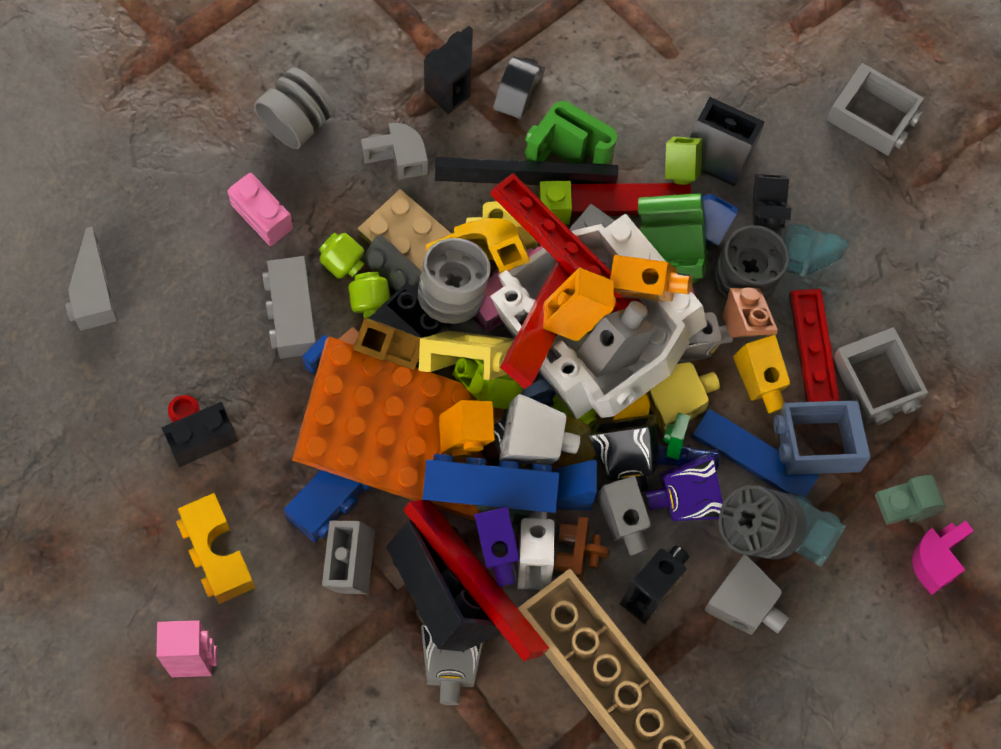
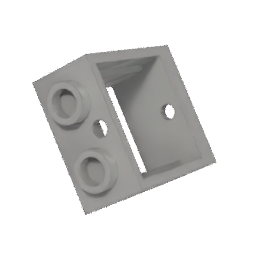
[827,63,924,156]
[833,327,928,425]

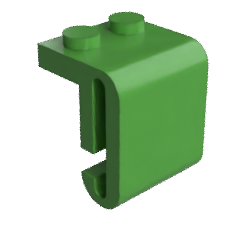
[524,101,617,165]
[638,193,707,283]

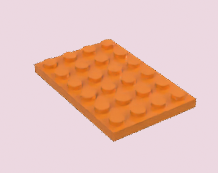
[292,336,504,521]

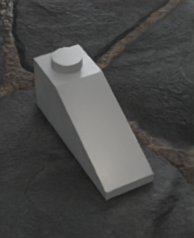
[65,226,117,331]

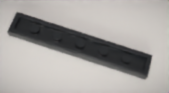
[435,157,618,185]

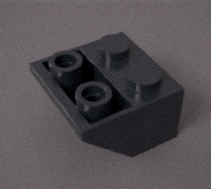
[424,26,473,114]
[690,97,765,186]
[368,283,452,368]

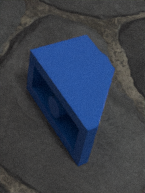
[555,460,597,511]

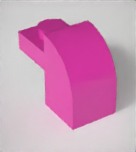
[912,521,974,596]

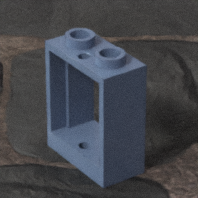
[774,401,870,475]

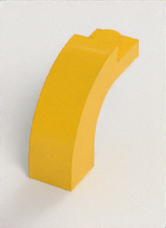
[426,218,530,274]

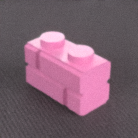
[227,173,293,246]

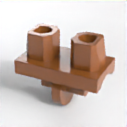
[554,517,610,583]

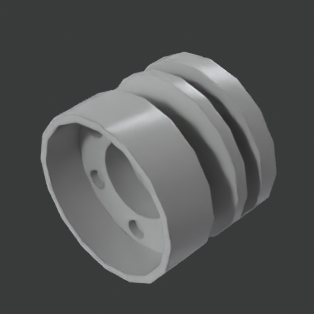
[253,67,335,149]
[417,238,490,324]

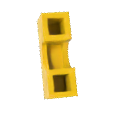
[176,493,255,604]

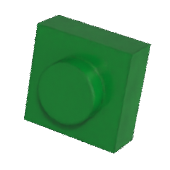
[663,413,690,460]

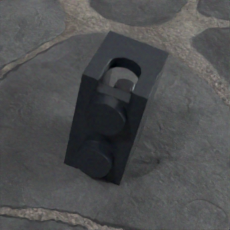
[161,401,239,467]

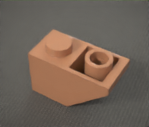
[722,287,778,338]

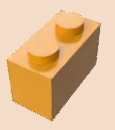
[543,267,616,342]
[439,400,495,459]

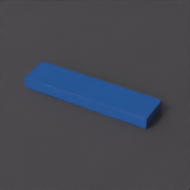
[692,409,819,504]

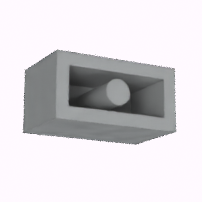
[322,521,375,594]

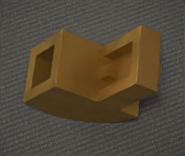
[353,318,421,370]

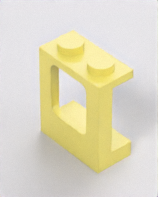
[419,331,515,380]

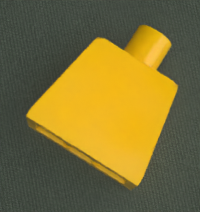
[733,335,790,414]

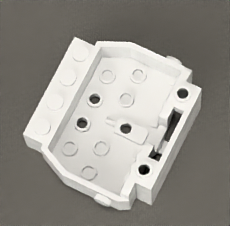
[490,214,707,419]

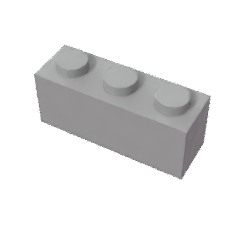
[262,256,316,359]

